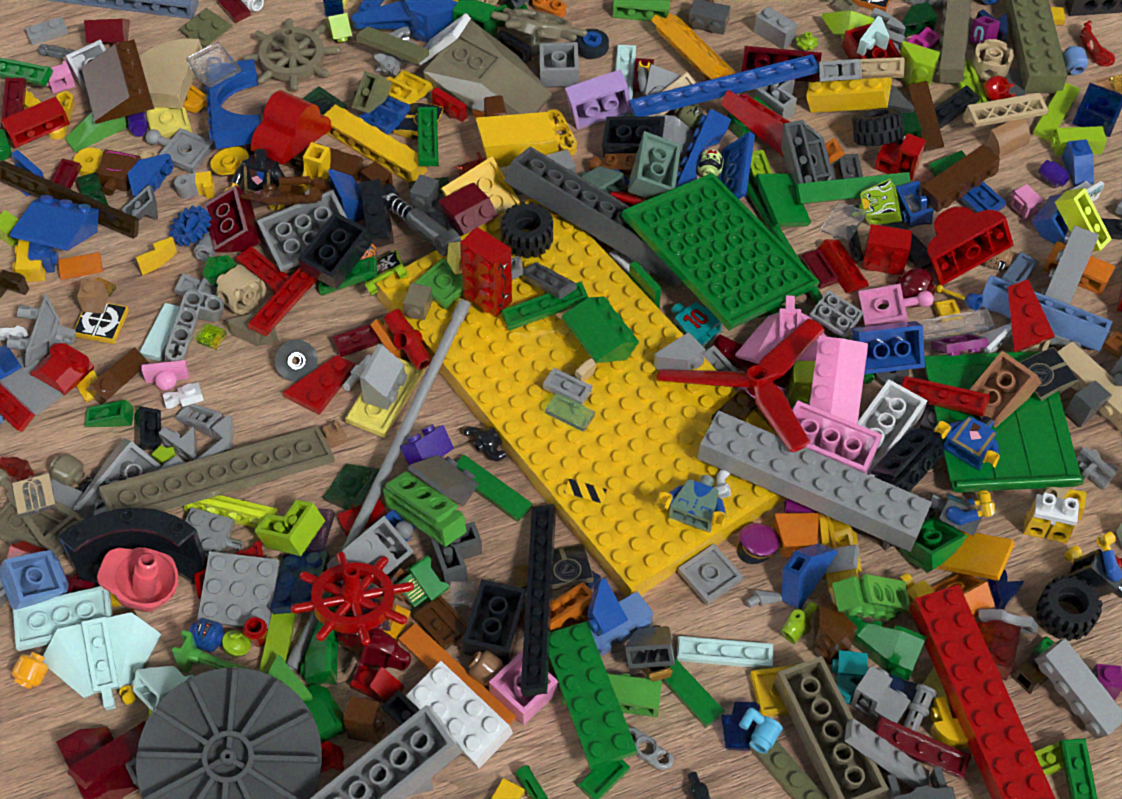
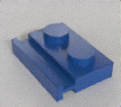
[958,181,1006,214]

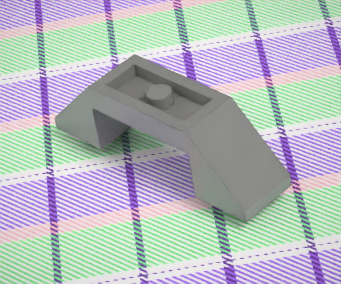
[159,414,235,470]

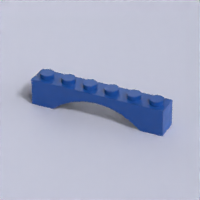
[675,109,731,188]

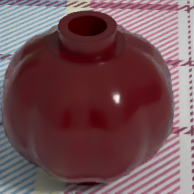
[896,268,936,307]

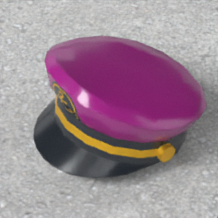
[737,523,780,564]

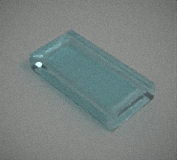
[545,393,595,432]

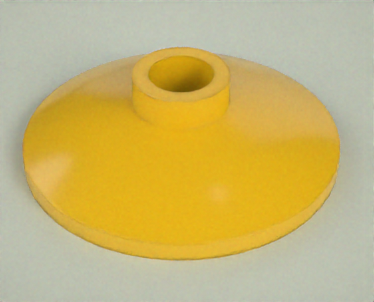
[210,146,249,175]

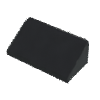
[134,406,162,450]
[381,690,419,726]

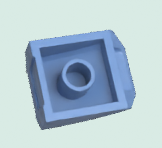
[0,550,69,610]

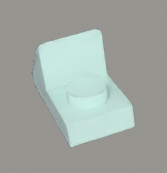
[857,16,889,56]

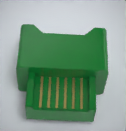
[395,555,450,607]

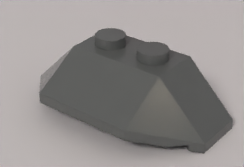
[782,120,833,185]

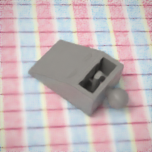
[326,516,414,590]

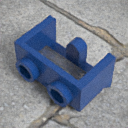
[896,180,934,228]

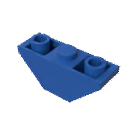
[128,154,174,198]
[782,544,838,610]

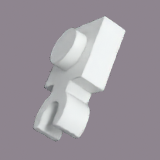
[163,382,204,409]

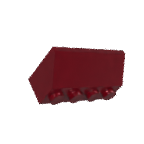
[741,46,822,82]

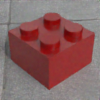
[862,224,912,275]

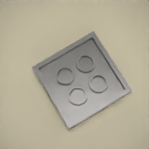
[197,551,280,631]

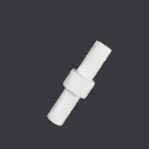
[343,354,371,391]

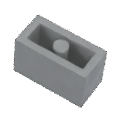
[754,6,797,49]

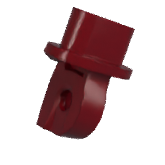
[65,574,95,594]

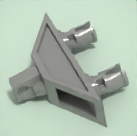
[7,293,76,368]

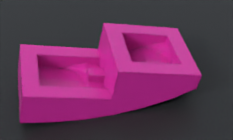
[907,27,941,49]

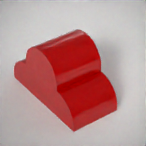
[251,90,332,165]
[927,207,1014,286]

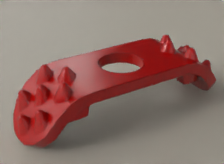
[1079,20,1116,67]

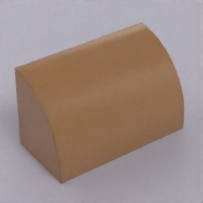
[986,119,1030,158]

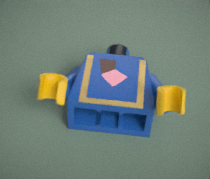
[933,416,1000,471]

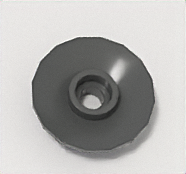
[275,339,318,382]

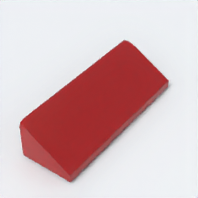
[818,239,869,293]

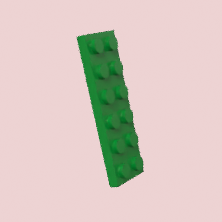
[549,621,637,770]

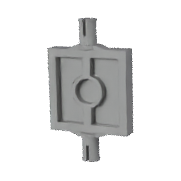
[185,507,243,560]

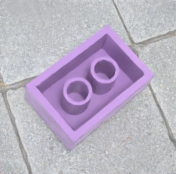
[565,69,632,130]

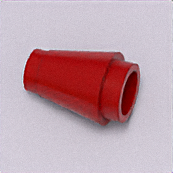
[243,617,267,647]

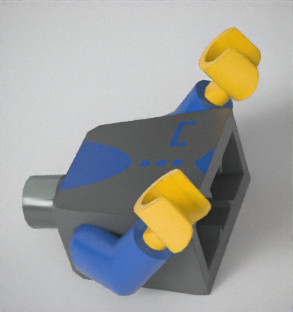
[929,490,995,536]

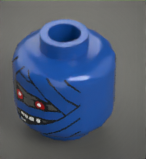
[189,618,226,653]

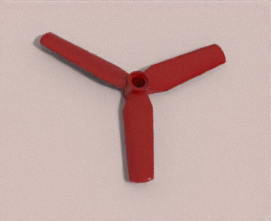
[656,319,824,452]

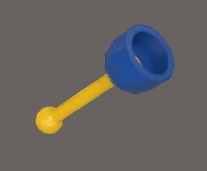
[936,285,983,311]

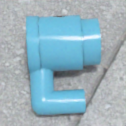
[739,708,783,754]

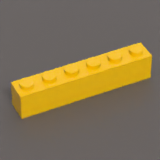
[324,104,427,185]

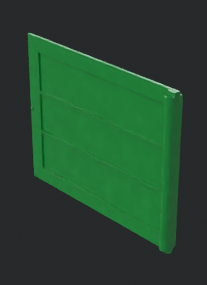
[924,351,1084,493]

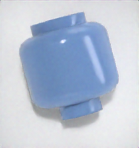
[1062,46,1089,75]

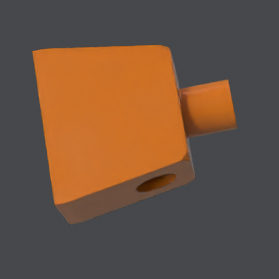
[773,513,819,557]

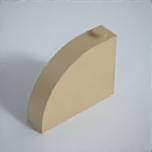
[140,39,204,109]

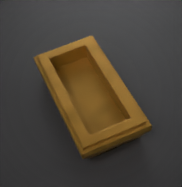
[640,666,673,682]

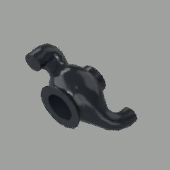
[463,427,506,462]

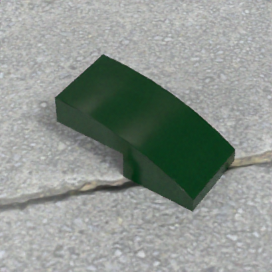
[76,172,108,205]

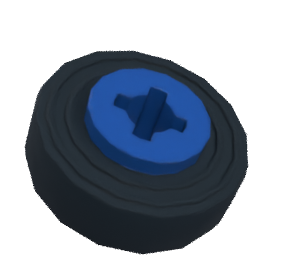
[576,29,609,59]

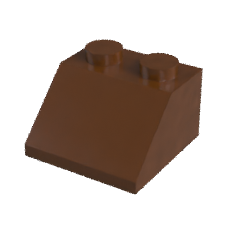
[813,594,857,665]

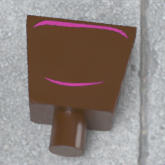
[98,149,141,196]

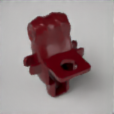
[336,615,411,681]

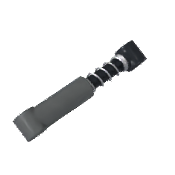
[385,183,462,257]

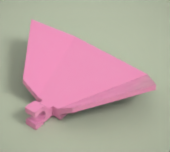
[735,296,827,364]

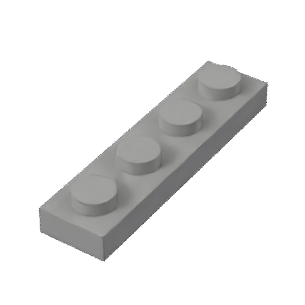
[845,718,930,789]

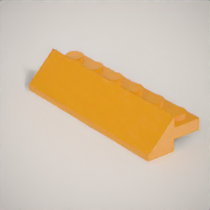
[651,13,736,81]

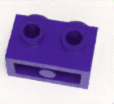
[400,424,454,466]

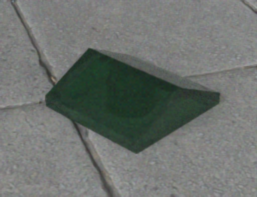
[323,463,379,511]

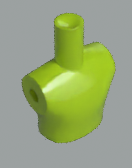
[781,601,818,644]

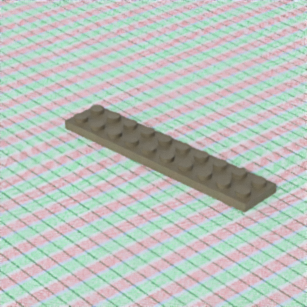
[99,426,334,511]

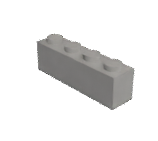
[1041,226,1099,305]
[1034,638,1122,739]

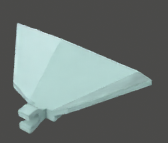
[43,612,162,711]

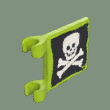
[365,249,408,296]

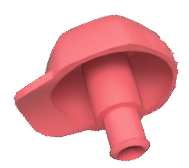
[97,547,179,613]

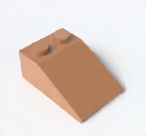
[970,351,1042,428]

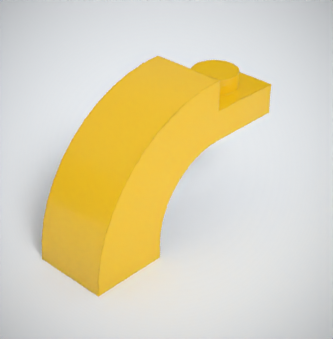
[290,142,331,207]

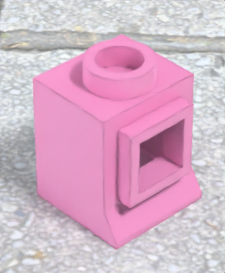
[1010,184,1043,221]

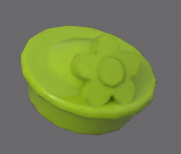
[222,630,251,657]

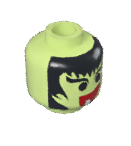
[697,149,724,177]

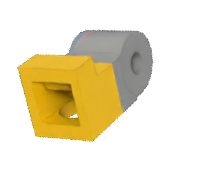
[174,171,215,199]

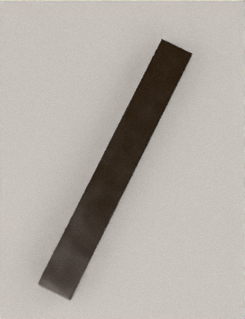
[0,160,139,239]

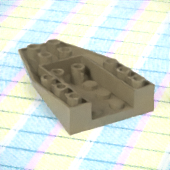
[423,19,552,115]

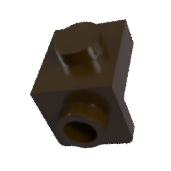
[0,269,29,298]

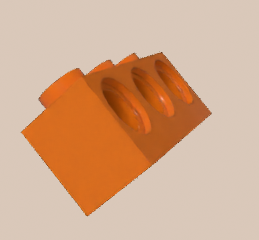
[524,582,593,633]

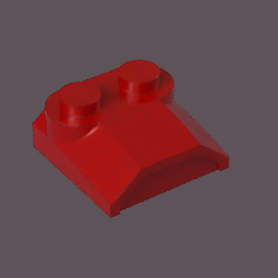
[30,343,94,396]

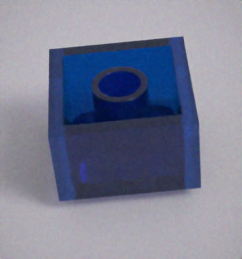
[1072,83,1122,137]

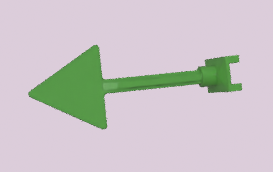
[172,630,312,701]

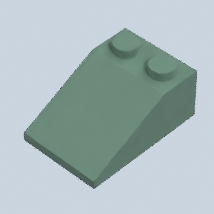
[628,131,681,199]

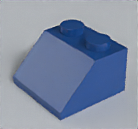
[328,169,365,222]
[1032,194,1069,245]

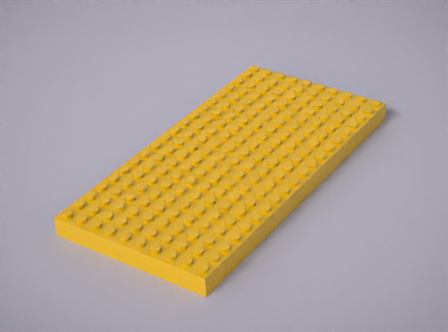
[376,198,785,597]

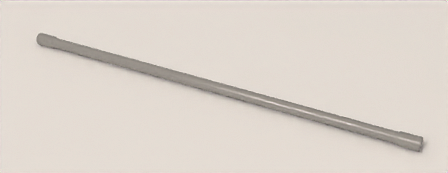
[286,299,471,671]

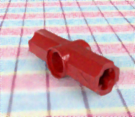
[384,309,432,371]

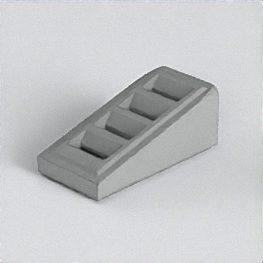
[175,404,223,438]

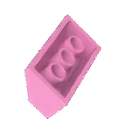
[810,336,868,424]
[793,400,882,474]

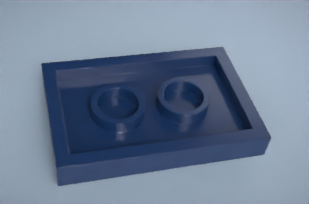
[270,551,330,615]

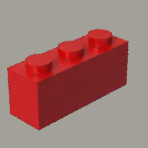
[1,96,70,148]

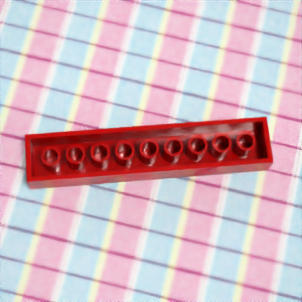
[909,585,1056,799]

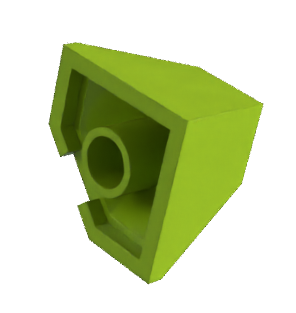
[822,10,875,40]

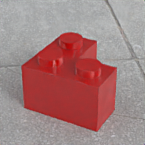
[874,133,926,182]

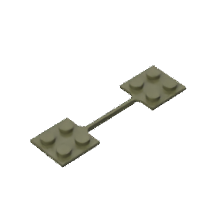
[179,8,233,48]

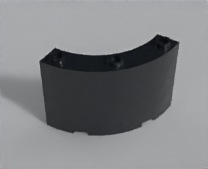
[58,508,207,587]

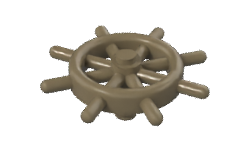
[491,8,587,56]
[242,18,341,91]

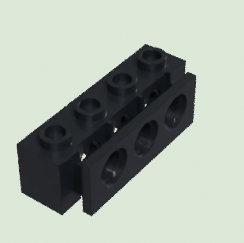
[1064,0,1122,16]
[871,427,944,492]

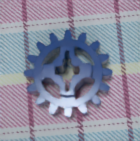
[169,205,212,247]

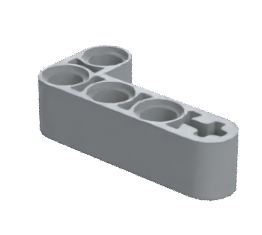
[165,290,224,362]

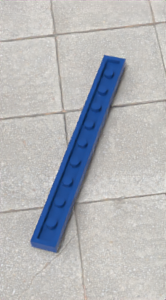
[629,55,820,116]

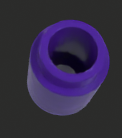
[1038,160,1070,188]

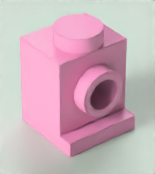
[46,60,75,93]

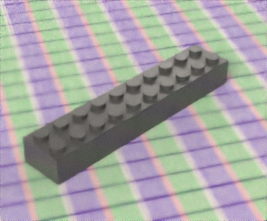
[504,146,683,287]

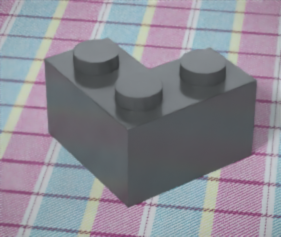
[410,174,445,216]
[430,522,482,586]

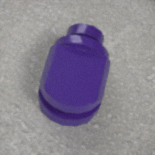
[127,112,148,137]

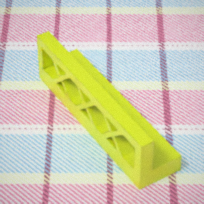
[183,495,278,529]

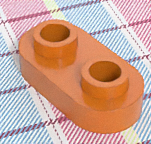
[532,0,566,18]

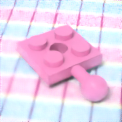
[858,284,934,327]

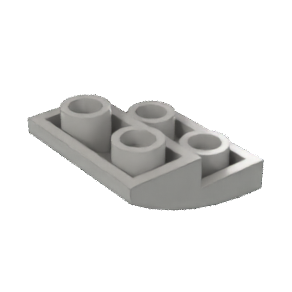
[809,290,864,339]

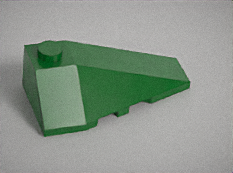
[301,592,339,685]
[844,613,926,681]

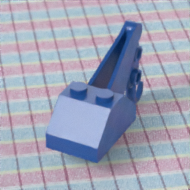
[352,0,457,43]

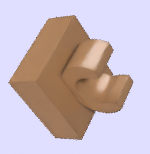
[320,421,348,449]

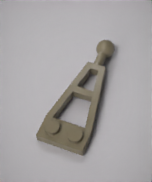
[0,468,84,558]

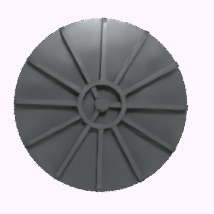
[136,667,322,799]

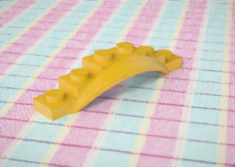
[819,512,862,606]

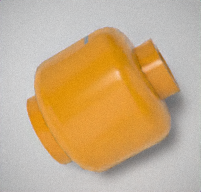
[11,651,49,690]

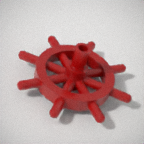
[290,552,414,646]

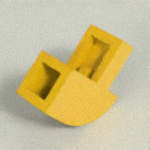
[929,696,969,750]

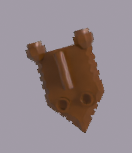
[241,176,327,205]

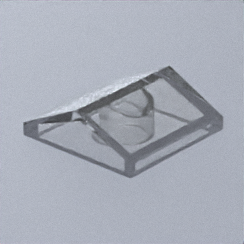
[186,41,242,88]

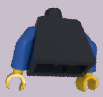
[1064,532,1122,598]

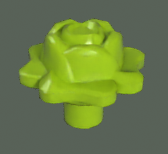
[796,32,818,51]

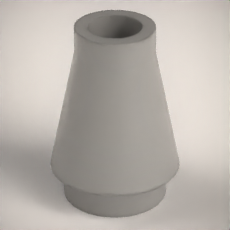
[194,232,215,261]

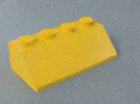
[806,77,892,113]

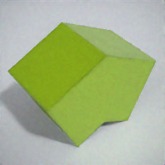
[152,445,176,466]

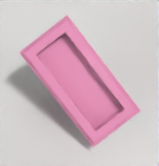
[142,360,190,391]

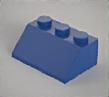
[852,321,925,374]

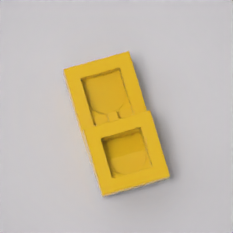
[136,237,177,276]

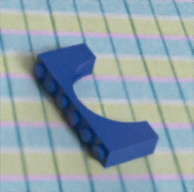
[205,59,261,149]

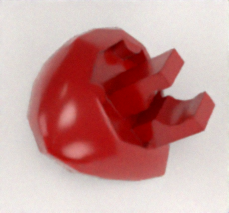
[982,75,1016,101]

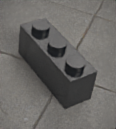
[360,179,394,248]

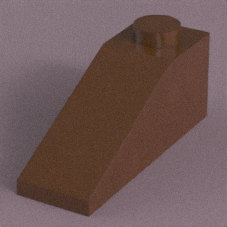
[86,347,150,405]

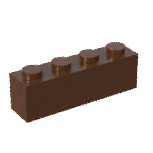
[921,145,1000,213]

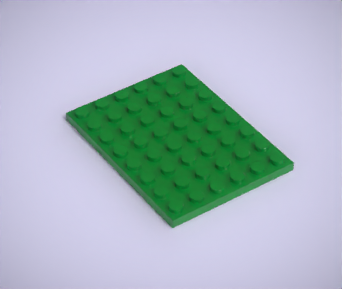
[621,173,820,331]

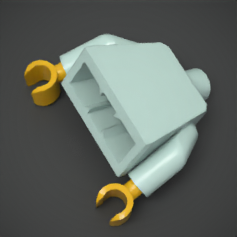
[119,666,194,711]

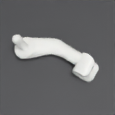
[714,469,731,499]

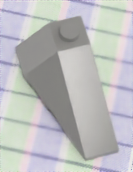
[72,438,162,519]

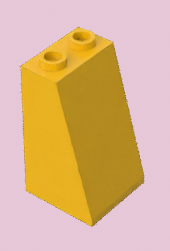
[476,112,561,168]

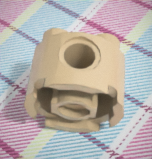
[972,39,1014,81]
[217,265,266,315]

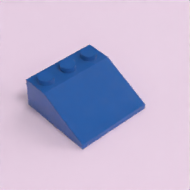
[10,195,99,251]

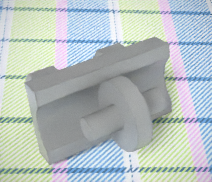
[1076,446,1117,490]

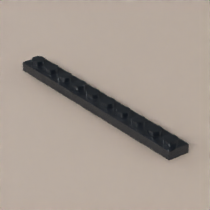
[521,504,556,697]

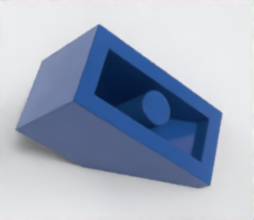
[1062,139,1094,187]
[587,578,628,636]

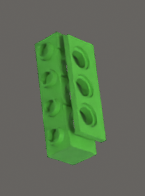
[383,471,467,547]
[832,574,911,621]

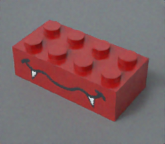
[460,227,512,317]

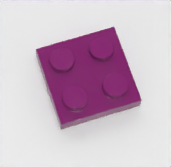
[931,333,988,356]

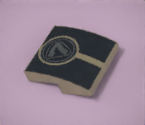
[1020,347,1079,401]
[552,544,593,590]

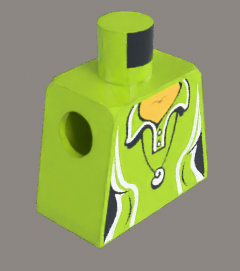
[851,179,902,225]

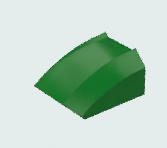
[900,517,967,573]
[303,684,346,744]

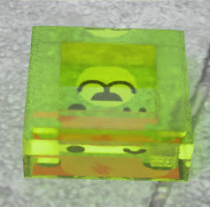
[197,323,227,350]

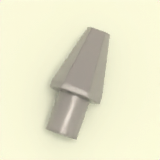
[745,590,782,608]

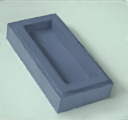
[1001,252,1039,284]

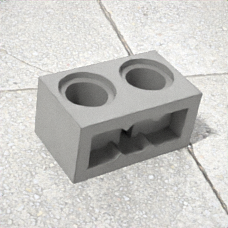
[819,59,862,82]

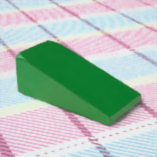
[84,399,134,427]

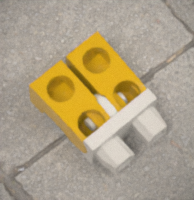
[1023,493,1079,544]

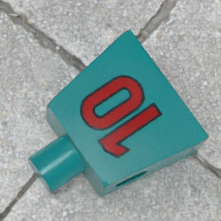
[671,302,722,345]

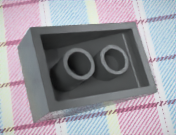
[407,455,479,506]

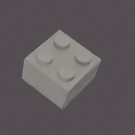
[539,42,579,87]

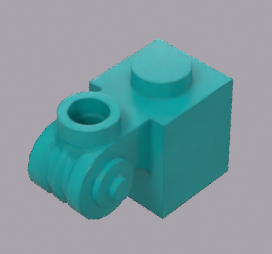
[831,650,868,704]

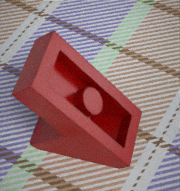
[350,665,405,704]

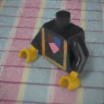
[224,149,285,211]

